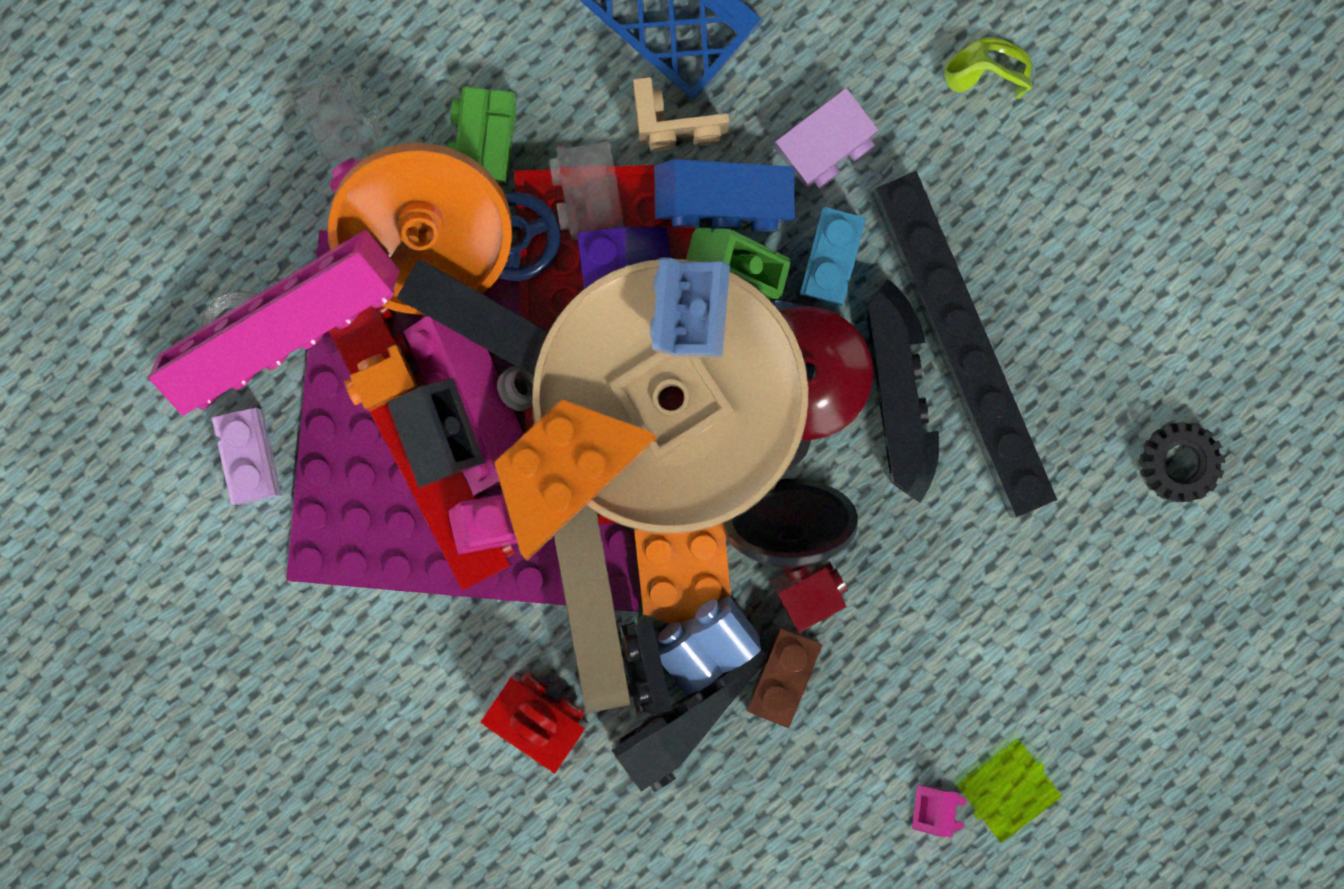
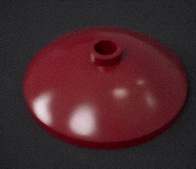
[779,306,873,441]

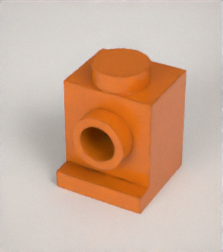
[344,345,419,411]

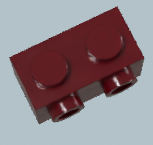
[769,561,848,633]

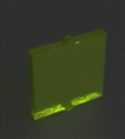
[956,738,1062,844]

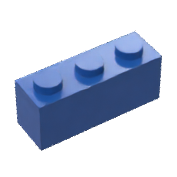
[654,159,795,232]

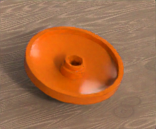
[328,143,512,314]

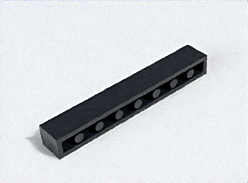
[872,171,1058,518]

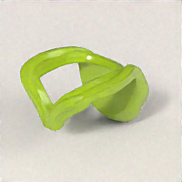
[944,37,1033,99]

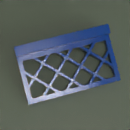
[579,0,764,101]

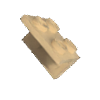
[633,77,730,152]

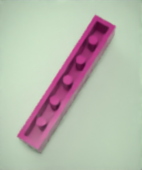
[148,230,399,416]

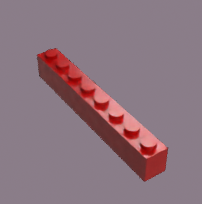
[328,305,515,591]

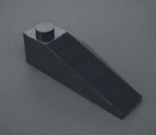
[611,648,768,792]

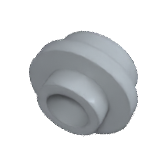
[497,366,534,411]

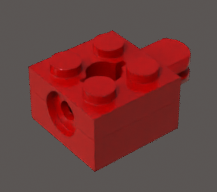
[480,671,588,774]

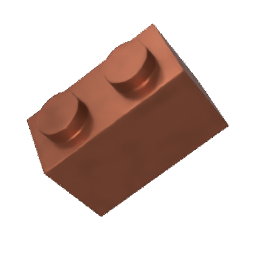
[746,626,823,729]

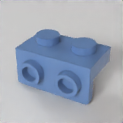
[650,258,730,357]

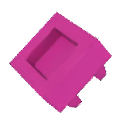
[912,785,967,837]

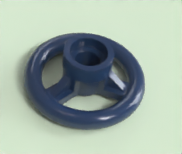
[498,192,561,281]

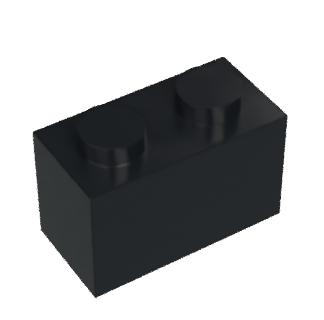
[387,378,485,488]

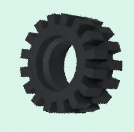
[1139,422,1225,502]

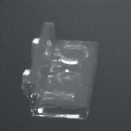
[549,141,624,240]

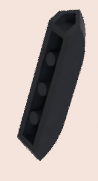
[865,279,939,503]

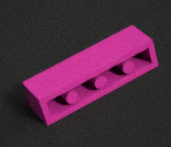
[403,316,524,495]

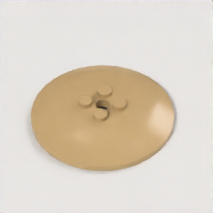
[533,259,808,533]

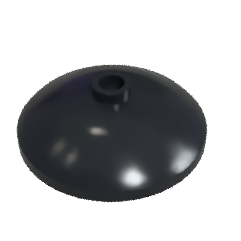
[723,478,858,568]

